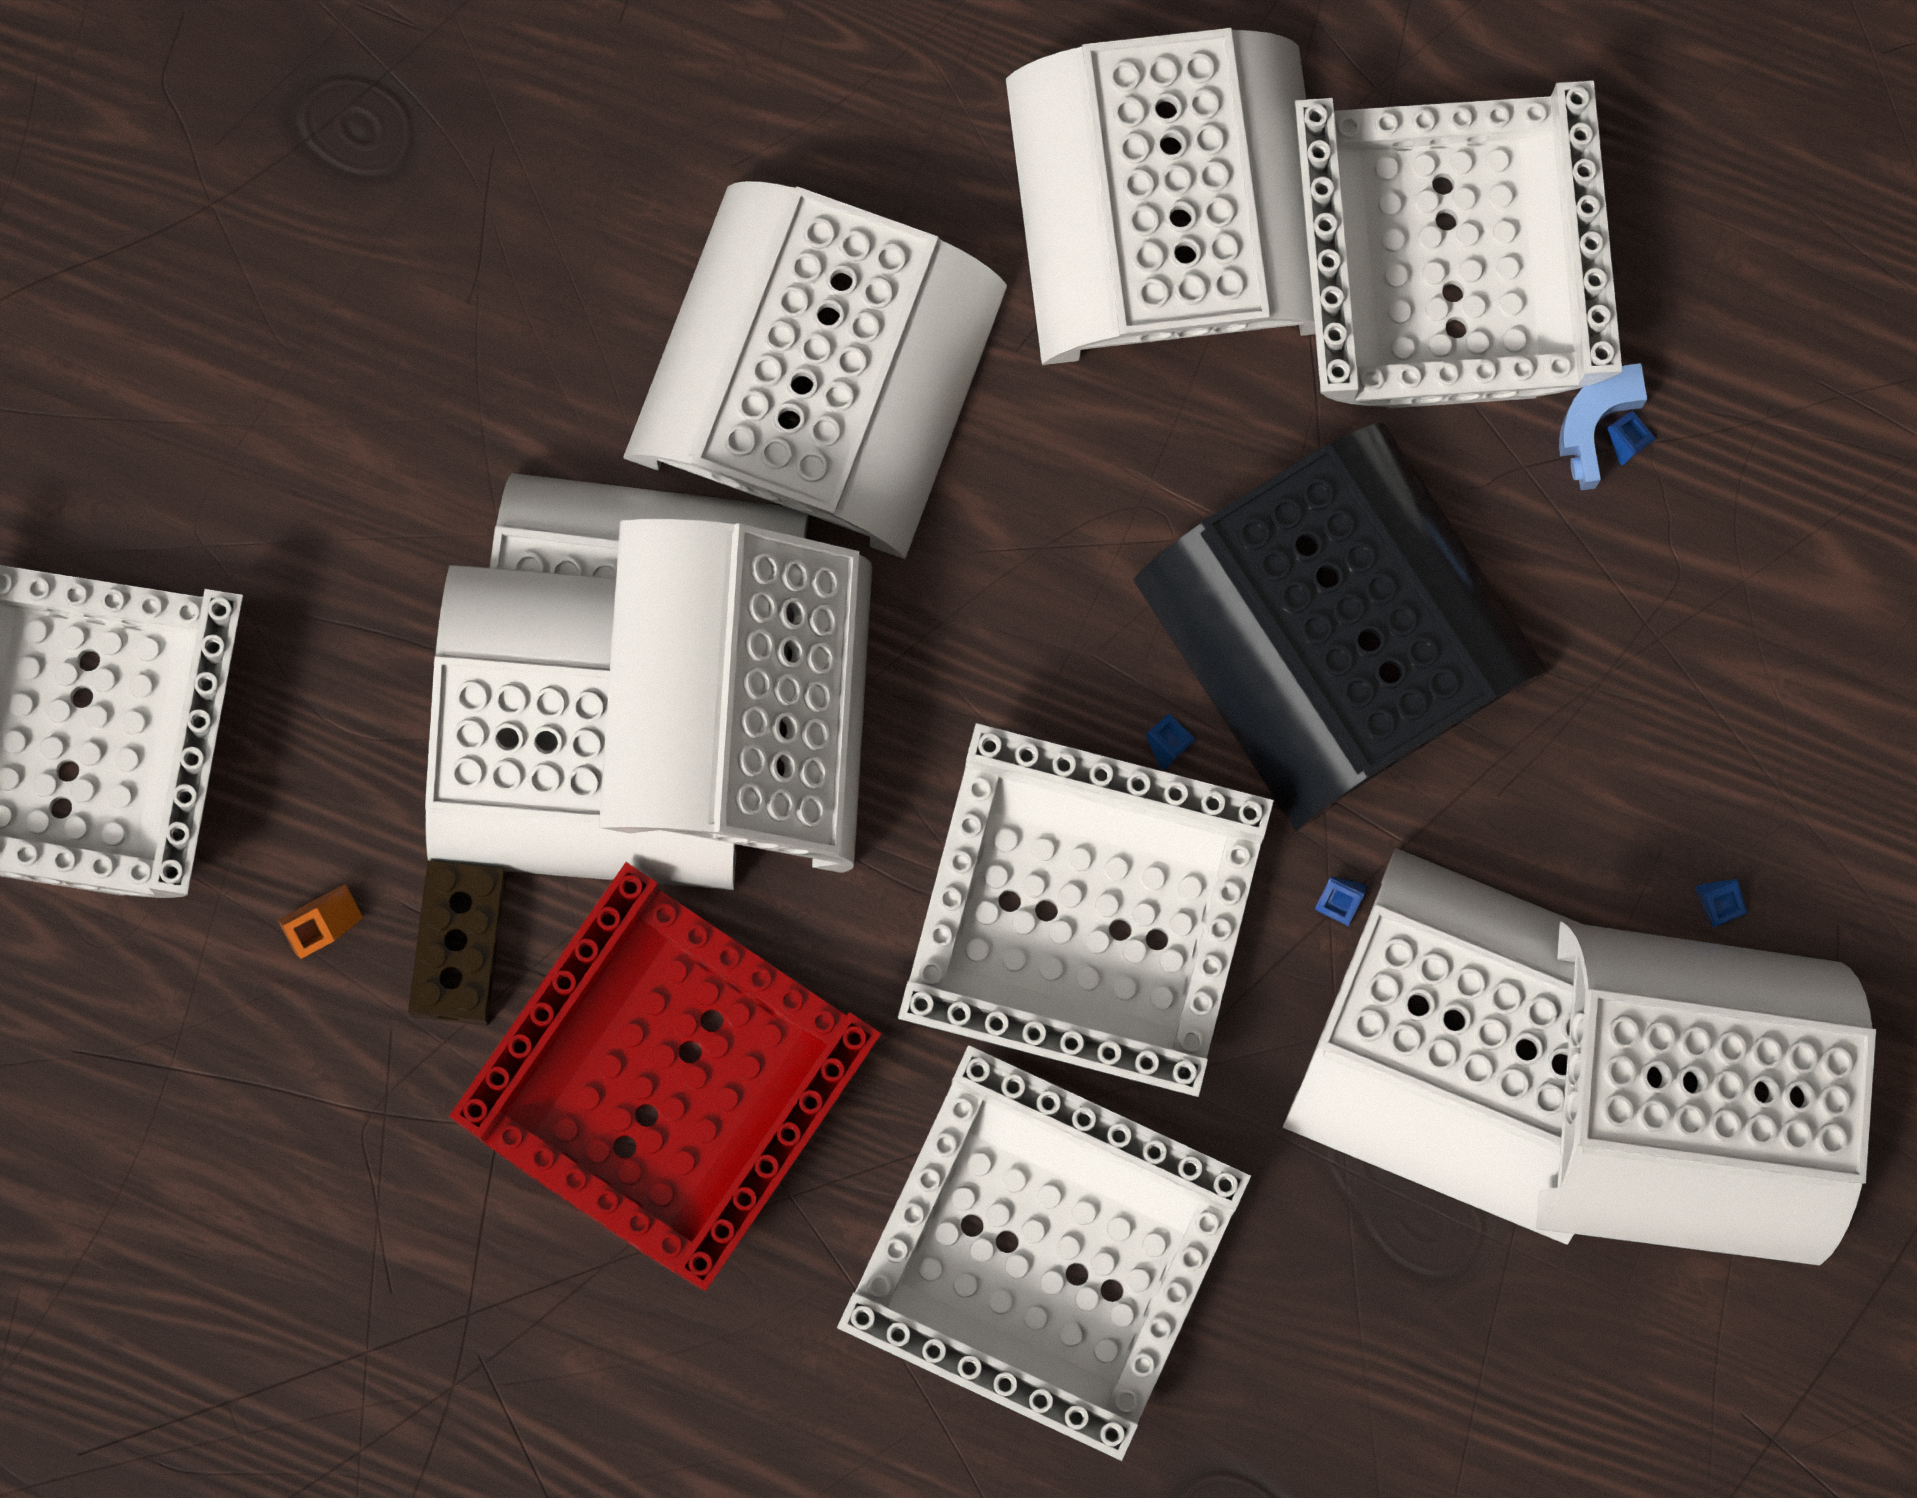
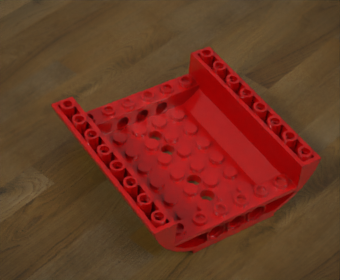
[449,862,881,1292]

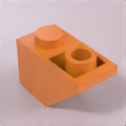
[278,884,363,959]

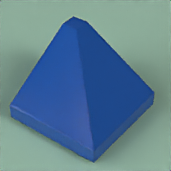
[1608,411,1656,466]
[1145,713,1196,771]
[1314,876,1368,926]
[1695,879,1748,928]

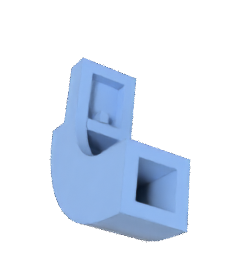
[1559,363,1647,490]

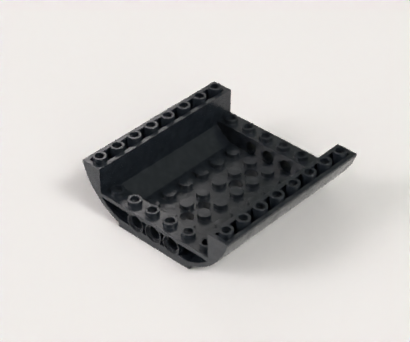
[1133,423,1549,831]

